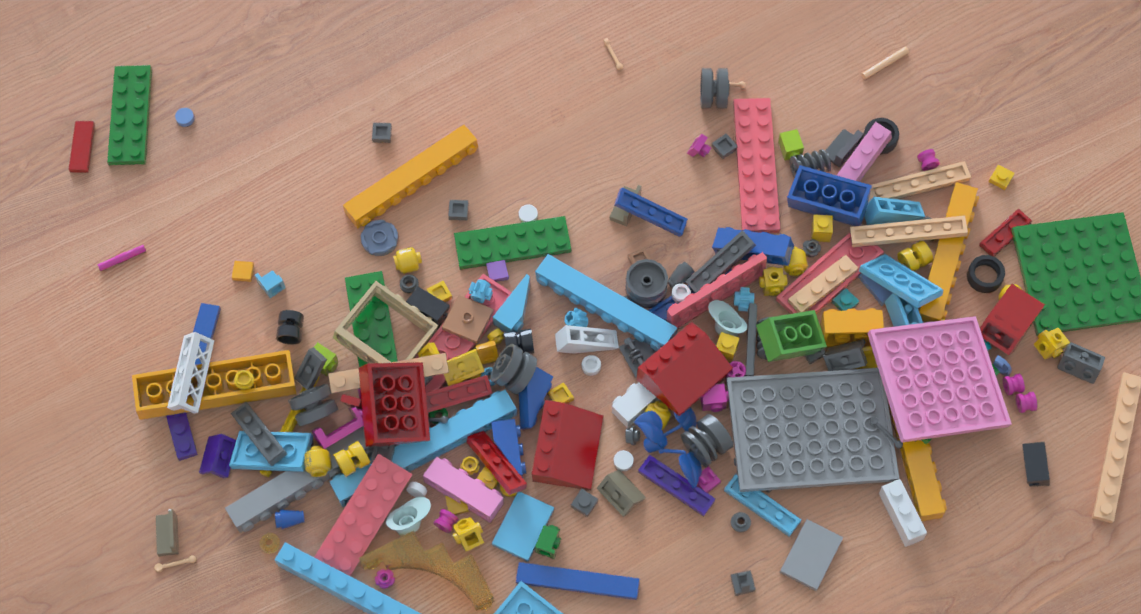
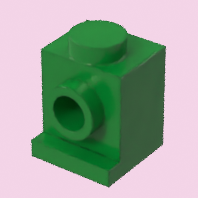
[535,525,561,559]

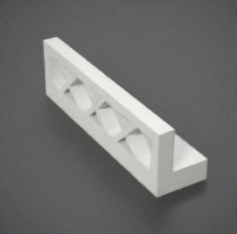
[167,332,214,414]

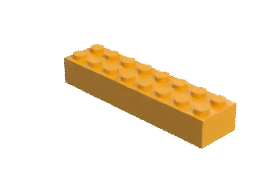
[132,350,297,420]

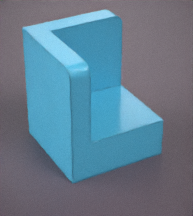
[255,271,286,298]

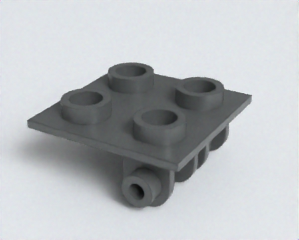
[619,337,656,378]

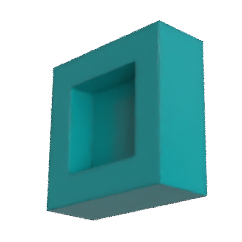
[832,288,860,311]

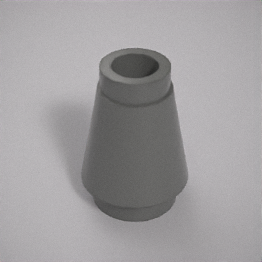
[668,262,695,288]

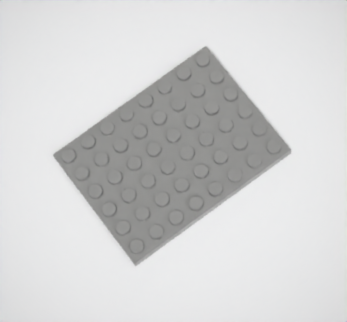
[726,368,900,492]

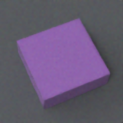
[486,260,509,282]

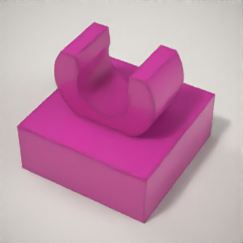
[687,134,711,157]
[697,466,721,493]

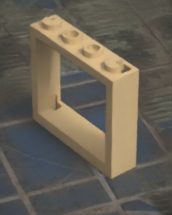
[333,281,438,363]

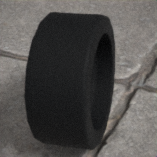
[863,118,899,155]
[967,255,1005,293]

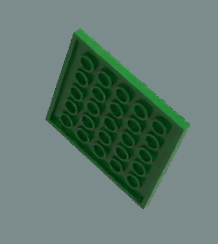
[1011,212,1141,336]

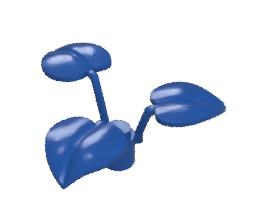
[634,407,702,488]

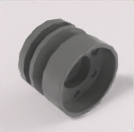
[681,414,733,467]

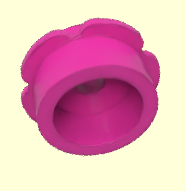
[375,569,395,589]

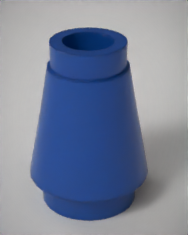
[274,510,304,529]

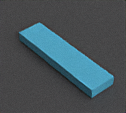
[724,474,801,537]

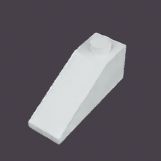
[555,325,619,354]

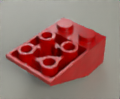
[980,284,1045,355]

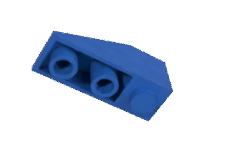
[519,367,553,430]
[491,419,526,478]

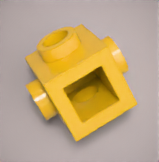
[759,267,788,296]
[1033,328,1070,360]
[453,517,484,552]

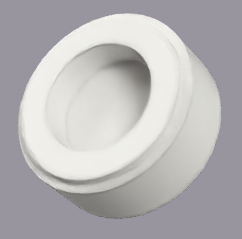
[519,205,538,222]
[671,284,691,303]
[582,355,601,376]
[614,450,633,471]
[406,482,427,497]

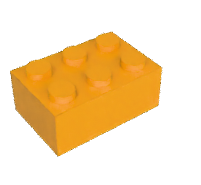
[820,308,884,348]

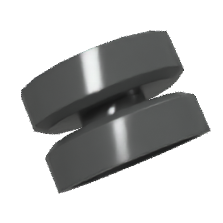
[700,68,729,109]
[625,259,668,308]
[490,344,537,394]
[288,384,338,426]

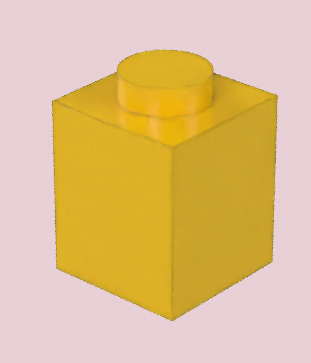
[811,215,833,242]
[716,332,740,363]

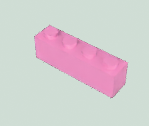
[837,122,891,182]
[423,457,503,523]

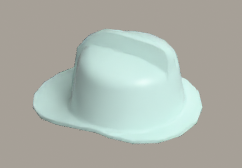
[708,300,747,336]
[386,497,431,536]

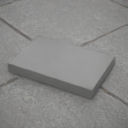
[780,519,843,591]

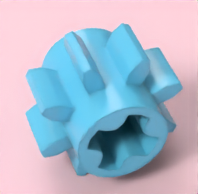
[468,279,493,303]
[733,287,754,312]
[565,308,588,327]

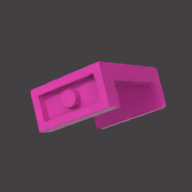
[311,407,364,449]

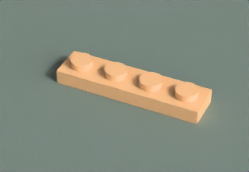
[788,255,858,313]

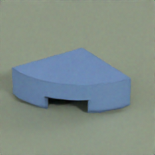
[993,355,1012,376]

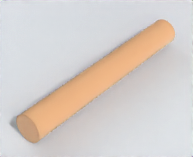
[862,47,909,80]

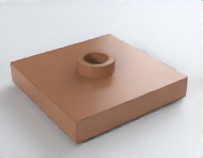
[442,295,494,344]

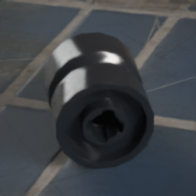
[276,310,304,345]
[504,329,534,354]

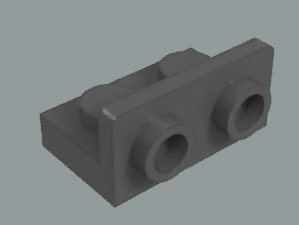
[1057,342,1105,384]

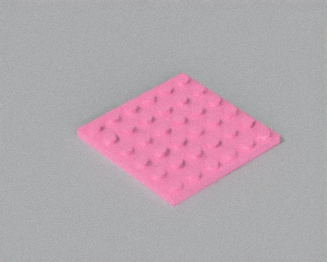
[867,316,1012,443]

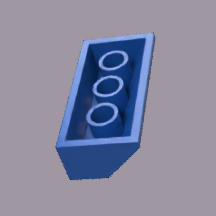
[787,165,872,226]

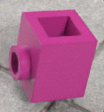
[701,384,729,412]

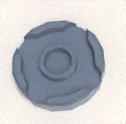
[361,220,399,256]

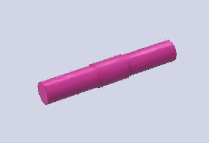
[97,245,146,271]

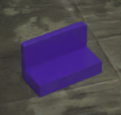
[199,434,236,478]

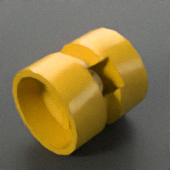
[897,240,933,272]
[333,441,370,477]

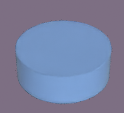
[175,108,195,127]

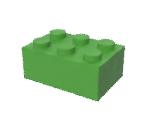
[756,310,827,362]

